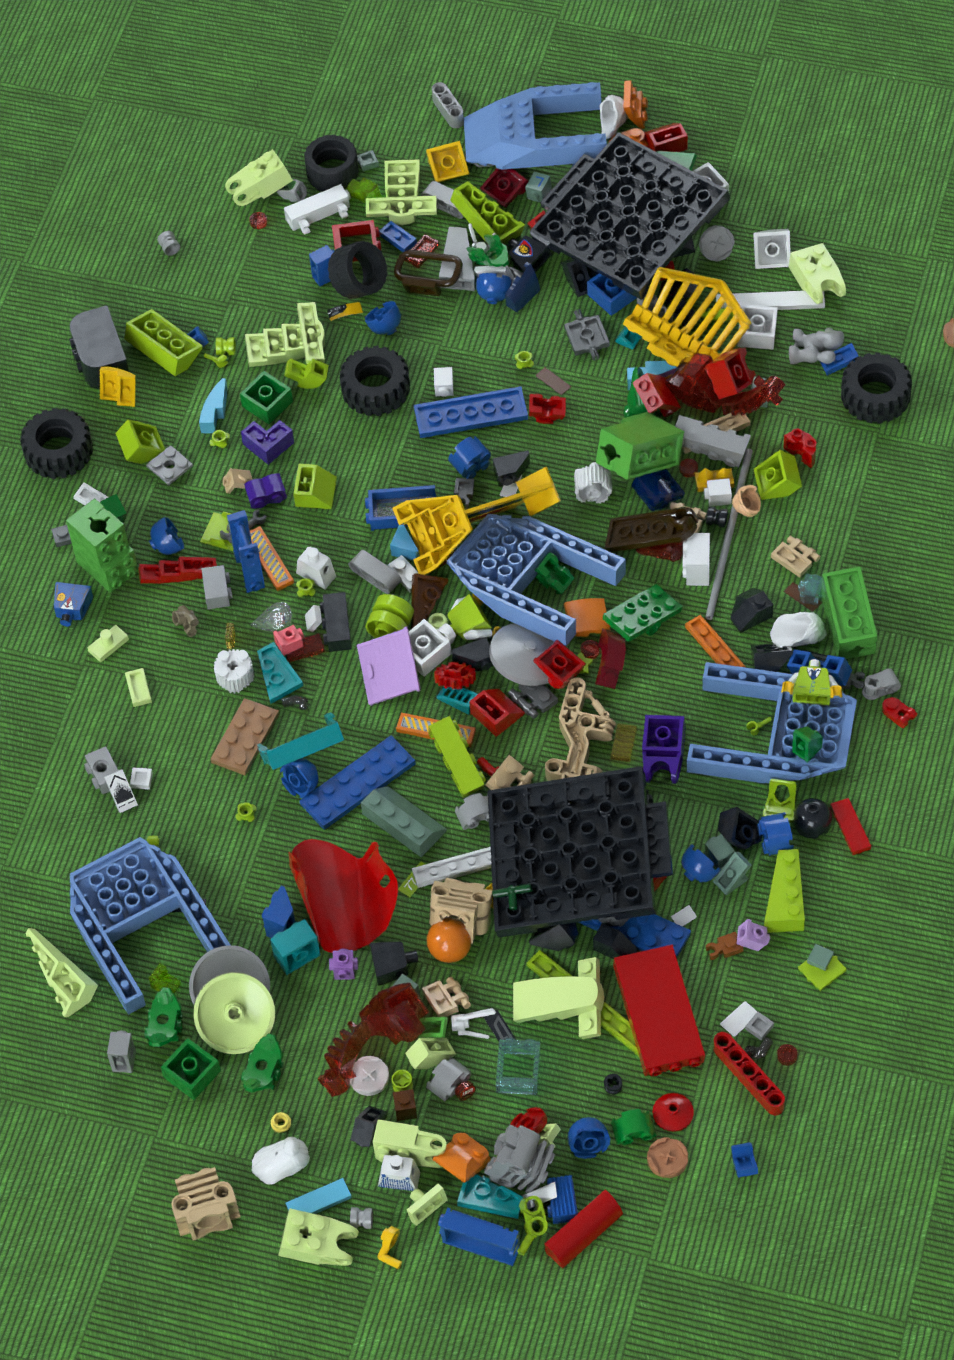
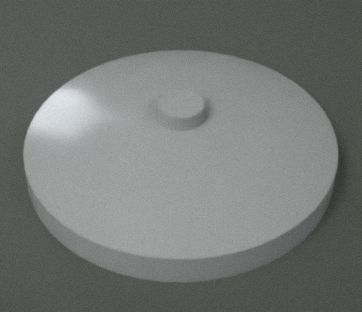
[489,623,555,686]
[189,945,270,1005]

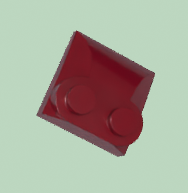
[480,168,528,208]

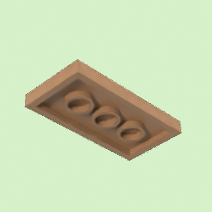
[210,698,279,776]

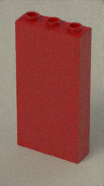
[613,944,705,1077]

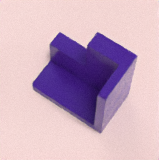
[241,420,294,465]

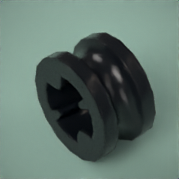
[604,1074,622,1095]

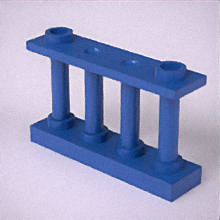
[227,510,265,593]

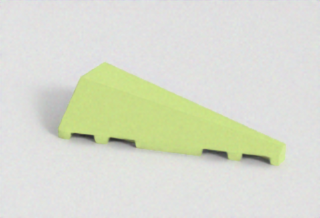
[26,928,98,1017]

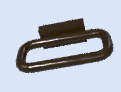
[394,250,463,297]

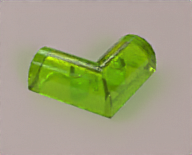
[347,178,382,204]

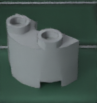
[455,793,489,830]
[426,1056,471,1101]

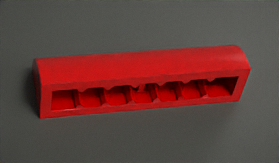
[545,1189,623,1269]

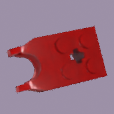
[706,347,756,399]

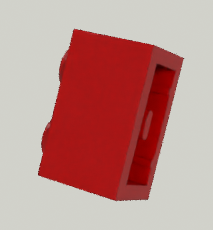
[644,123,688,152]
[469,689,525,737]

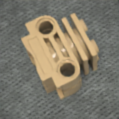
[429,878,492,944]
[172,1167,241,1240]

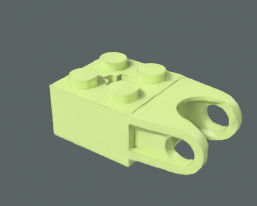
[225,149,293,206]
[789,243,846,304]
[373,1120,447,1168]
[278,1208,359,1266]

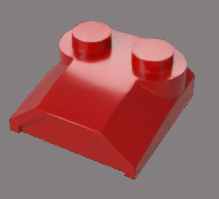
[533,640,586,689]

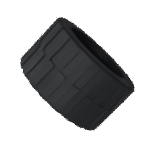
[304,135,359,191]
[328,241,388,299]

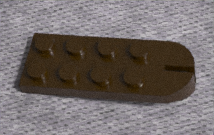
[604,507,698,552]

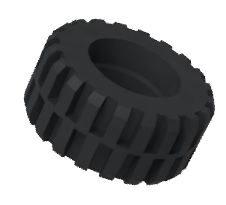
[340,346,410,416]
[841,352,912,424]
[20,408,93,479]

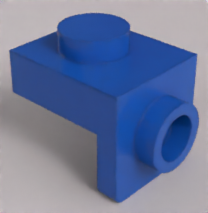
[731,1142,758,1177]

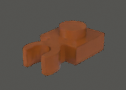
[705,931,743,960]

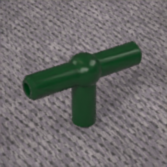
[492,884,532,911]

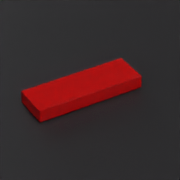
[830,798,871,855]

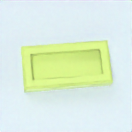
[125,668,152,707]

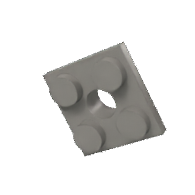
[146,445,193,485]

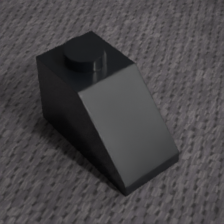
[561,258,590,297]
[493,450,530,487]
[451,637,493,672]
[593,923,638,959]
[350,1106,388,1147]

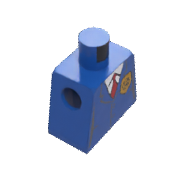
[54,582,93,627]

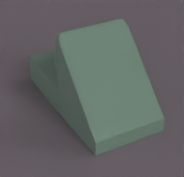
[713,852,752,895]

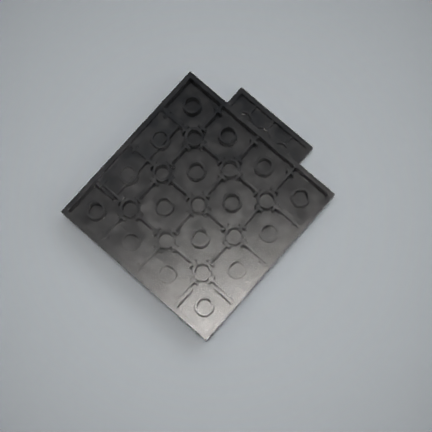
[530,132,730,300]
[488,766,673,938]

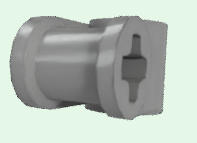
[862,669,901,700]

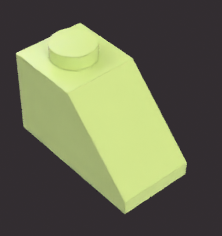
[405,1038,456,1069]

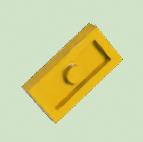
[695,468,734,492]

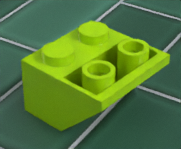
[293,464,337,509]

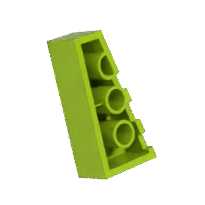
[450,181,525,245]
[428,716,486,798]
[764,849,805,933]

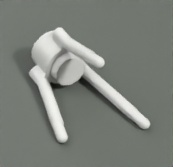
[468,223,496,253]
[451,1008,496,1039]

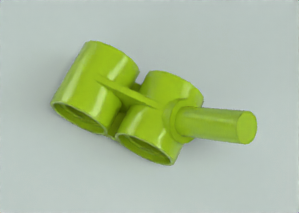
[517,1196,548,1256]

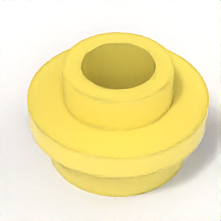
[271,1112,291,1133]

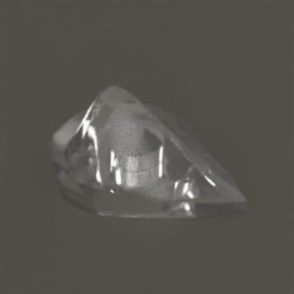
[251,602,293,632]

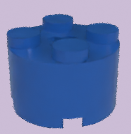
[448,436,491,479]
[757,812,794,856]

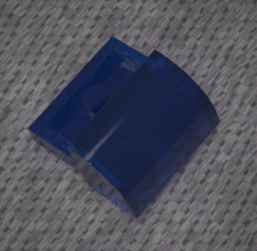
[631,469,685,511]

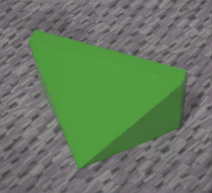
[412,1017,448,1039]

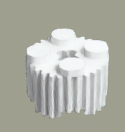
[574,462,612,504]
[214,649,254,694]

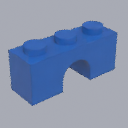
[787,650,852,686]

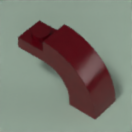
[595,628,626,689]

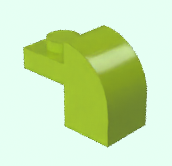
[284,358,329,389]

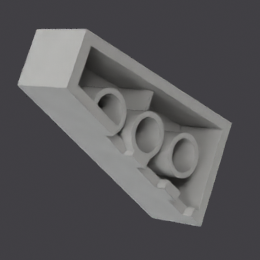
[675,415,751,467]

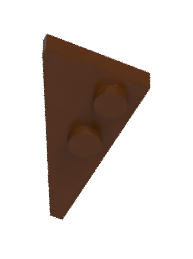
[411,573,448,629]

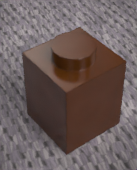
[393,1089,417,1121]

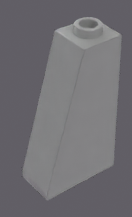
[439,227,475,291]

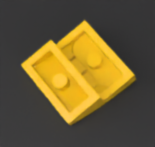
[100,366,136,407]

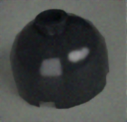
[793,798,832,839]

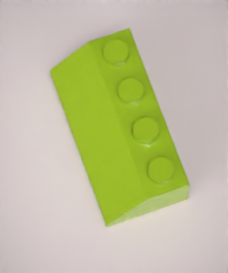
[124,309,203,376]

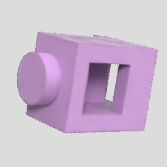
[737,919,770,951]

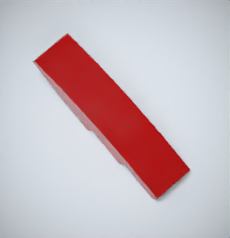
[138,557,217,583]

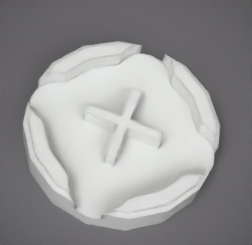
[348,1056,389,1096]

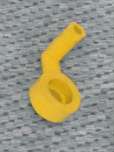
[377,1226,402,1269]

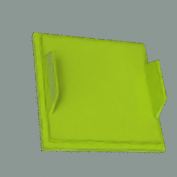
[200,511,233,551]

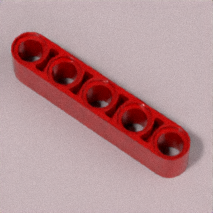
[714,1032,785,1116]

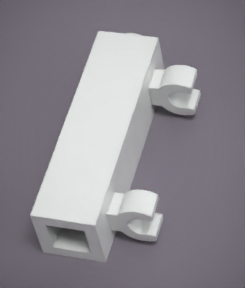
[284,184,351,235]

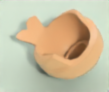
[732,485,761,517]

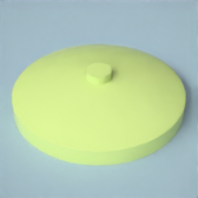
[193,972,275,1054]

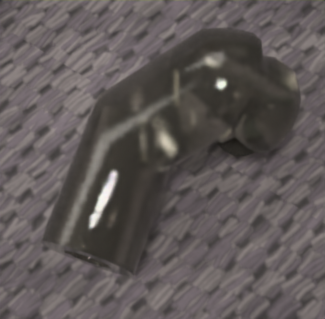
[281,695,309,710]

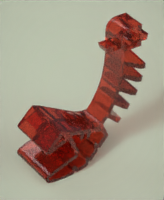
[666,353,786,416]
[318,983,429,1097]

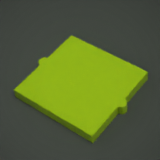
[798,947,847,991]

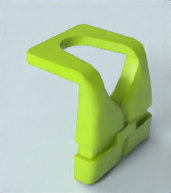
[762,779,796,823]

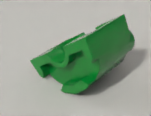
[535,552,574,594]
[611,1109,657,1145]

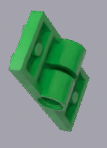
[602,584,683,642]

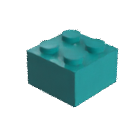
[270,919,320,975]

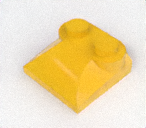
[426,141,469,182]

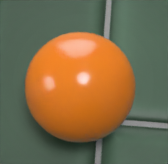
[427,918,471,963]

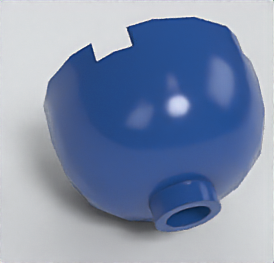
[476,273,512,304]
[365,301,401,335]
[149,517,184,555]
[280,758,319,798]
[681,844,721,882]
[568,1117,610,1159]

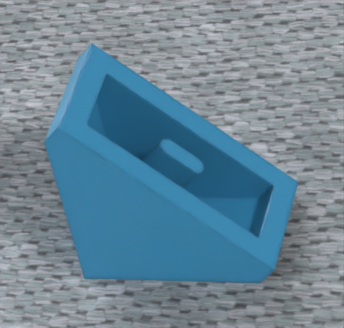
[390,525,419,562]

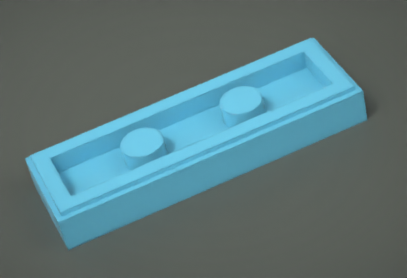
[286,1178,352,1214]

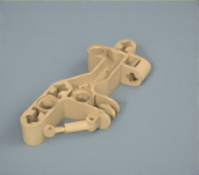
[545,678,616,781]

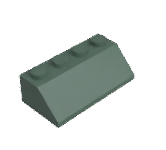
[361,786,447,857]

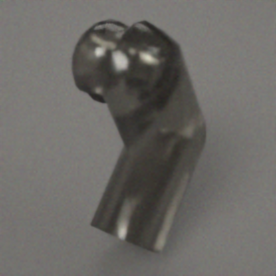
[744,1037,773,1060]

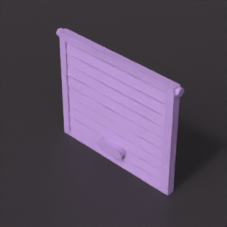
[357,627,420,705]

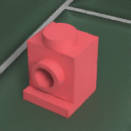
[273,625,304,656]

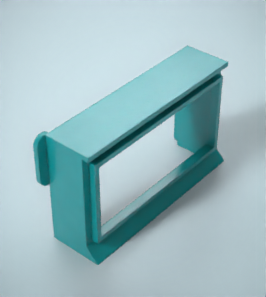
[257,713,344,770]

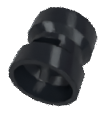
[706,506,728,528]

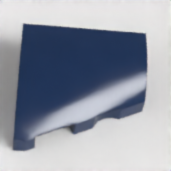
[505,262,540,312]

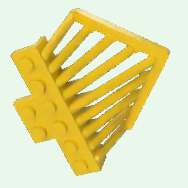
[623,267,751,380]

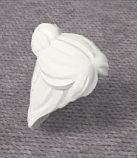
[600,95,629,139]
[770,612,827,648]
[252,1137,310,1185]

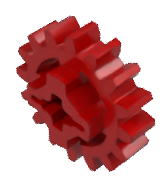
[434,662,476,689]

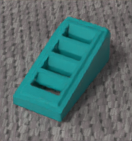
[436,687,478,715]

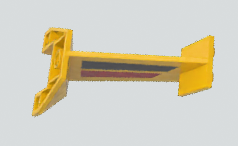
[392,467,561,575]

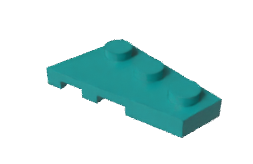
[257,642,303,704]
[457,1174,523,1219]

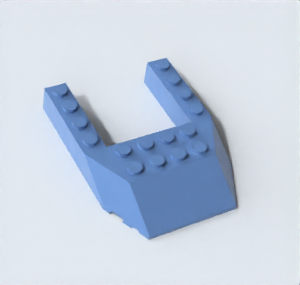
[464,82,607,169]
[447,514,626,646]
[687,662,857,783]
[70,837,231,1015]

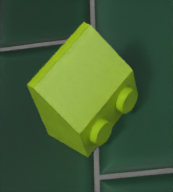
[115,419,165,464]
[754,450,802,500]

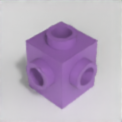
[329,949,358,980]

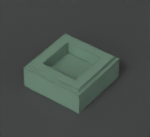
[357,150,379,172]
[807,944,834,971]

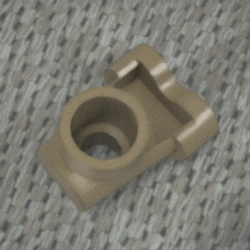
[172,605,199,637]

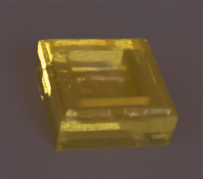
[225,623,236,649]

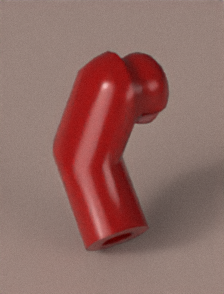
[477,757,499,777]

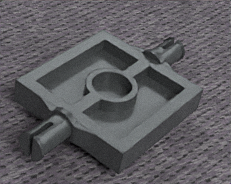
[564,309,610,360]

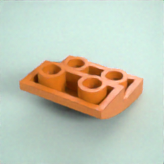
[623,80,648,129]
[564,598,610,637]

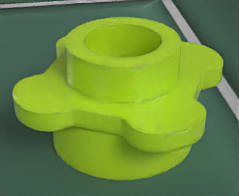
[515,351,534,369]
[210,430,230,448]
[296,578,315,597]
[236,802,257,822]

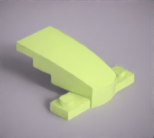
[366,160,437,225]
[245,302,325,367]
[513,957,604,1039]

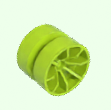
[365,594,414,638]

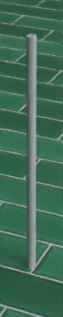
[705,449,753,620]

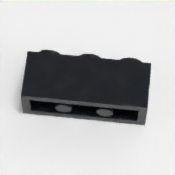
[320,592,352,652]

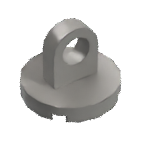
[699,225,735,261]

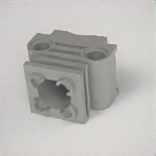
[484,1125,555,1193]

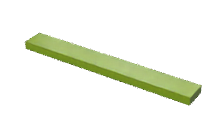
[526,950,639,1056]

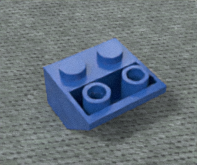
[262,885,295,938]

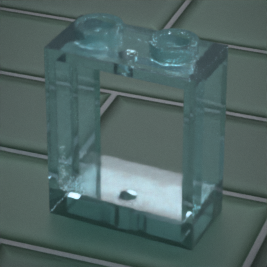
[496,1038,541,1095]

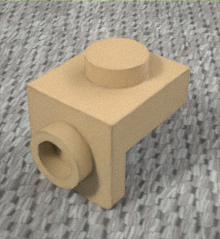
[223,468,252,494]

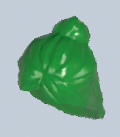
[623,366,658,418]

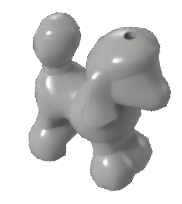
[789,327,844,364]

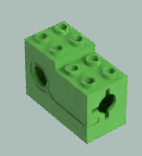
[596,412,684,480]
[66,498,138,593]
[821,567,878,659]

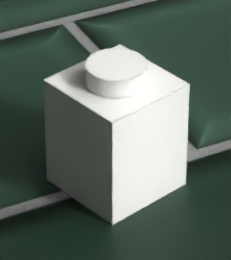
[434,367,454,397]
[704,478,732,506]

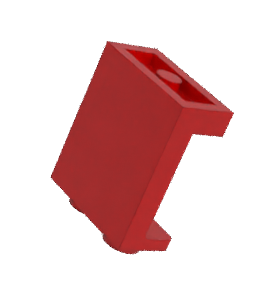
[633,373,681,417]

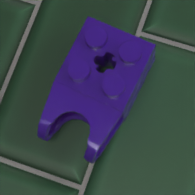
[642,715,686,784]

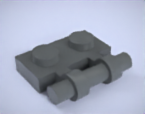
[508,684,558,719]

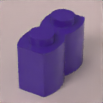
[244,473,287,509]

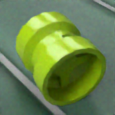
[216,337,236,355]
[392,1070,413,1092]

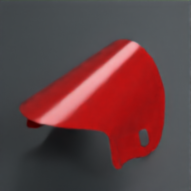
[288,839,398,953]

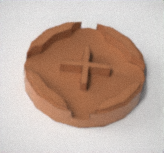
[647,1137,688,1178]

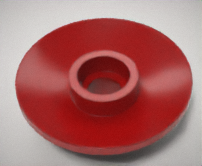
[652,1093,694,1132]

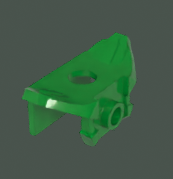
[466,234,509,267]
[145,987,183,1047]
[241,1033,284,1093]

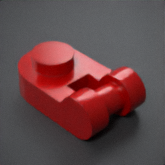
[882,697,917,728]

